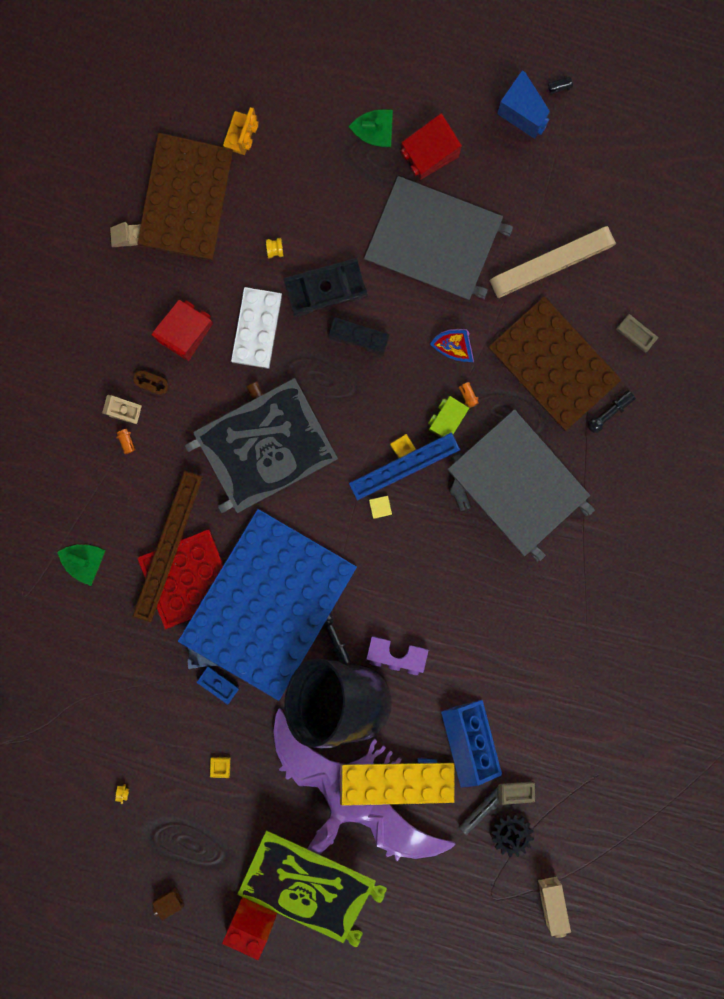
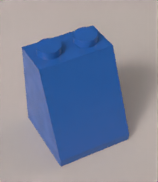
[497,70,550,139]

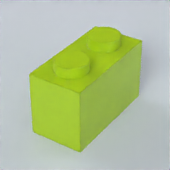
[428,396,469,438]

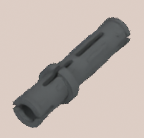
[458,785,499,835]

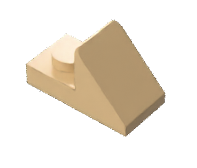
[110,222,141,247]
[102,395,142,424]

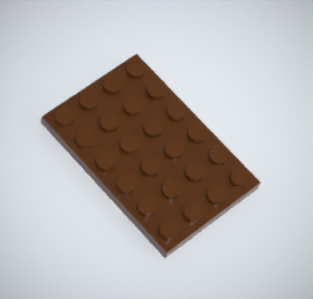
[137,133,233,261]
[488,296,622,431]

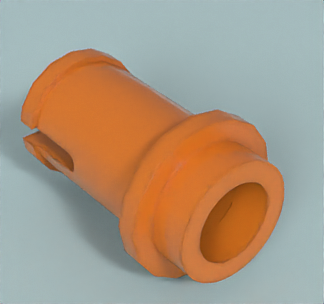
[459,382,479,408]
[116,429,136,454]

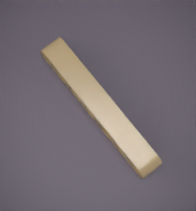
[489,226,616,298]

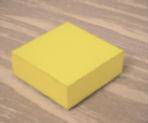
[369,496,392,519]

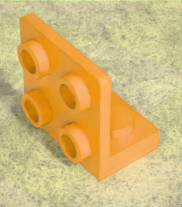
[223,107,259,155]

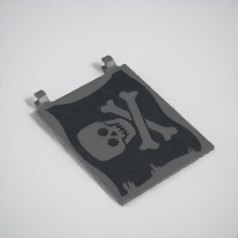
[185,378,338,513]

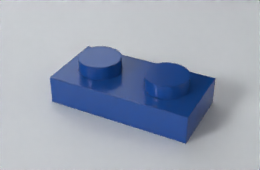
[197,666,240,705]

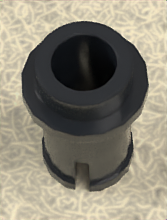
[548,76,573,95]

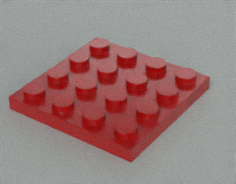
[138,529,224,630]

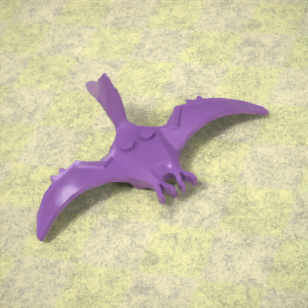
[273,708,455,861]

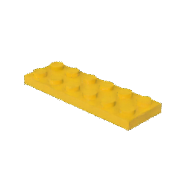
[340,763,454,805]

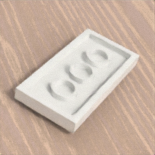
[231,287,282,369]

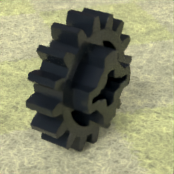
[491,814,534,857]

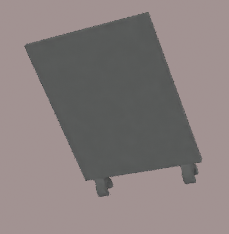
[364,176,513,300]
[447,409,595,562]

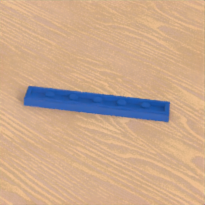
[349,433,460,500]

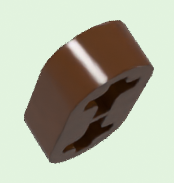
[133,370,169,396]

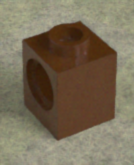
[152,888,185,920]

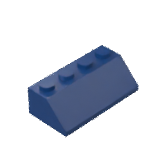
[441,700,502,788]

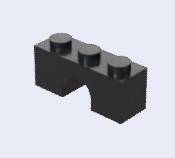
[329,317,389,356]

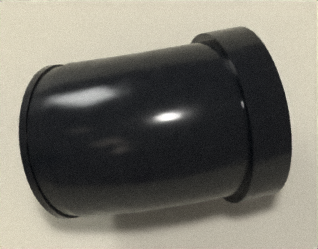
[284,659,392,748]

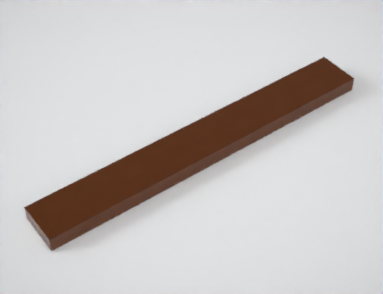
[133,470,203,623]

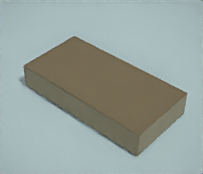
[616,314,659,353]
[499,782,535,805]

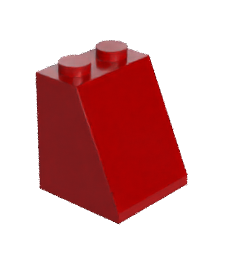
[400,113,462,180]
[151,300,213,361]
[222,897,277,960]

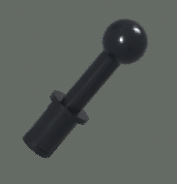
[588,390,636,433]
[323,613,351,665]

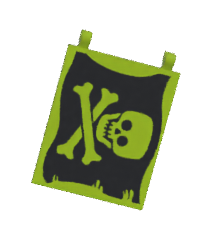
[237,831,387,947]

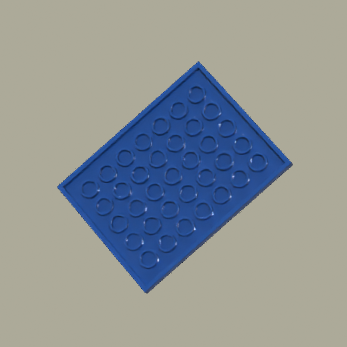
[178,509,357,701]

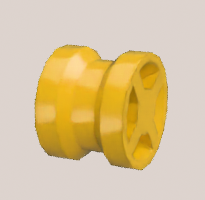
[266,238,284,259]

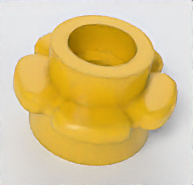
[115,785,129,804]

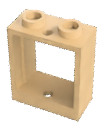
[538,877,571,938]

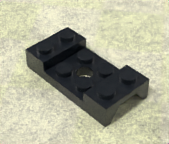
[284,258,368,318]

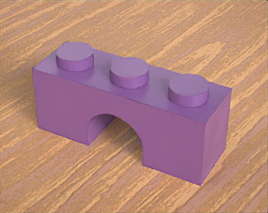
[367,636,428,675]

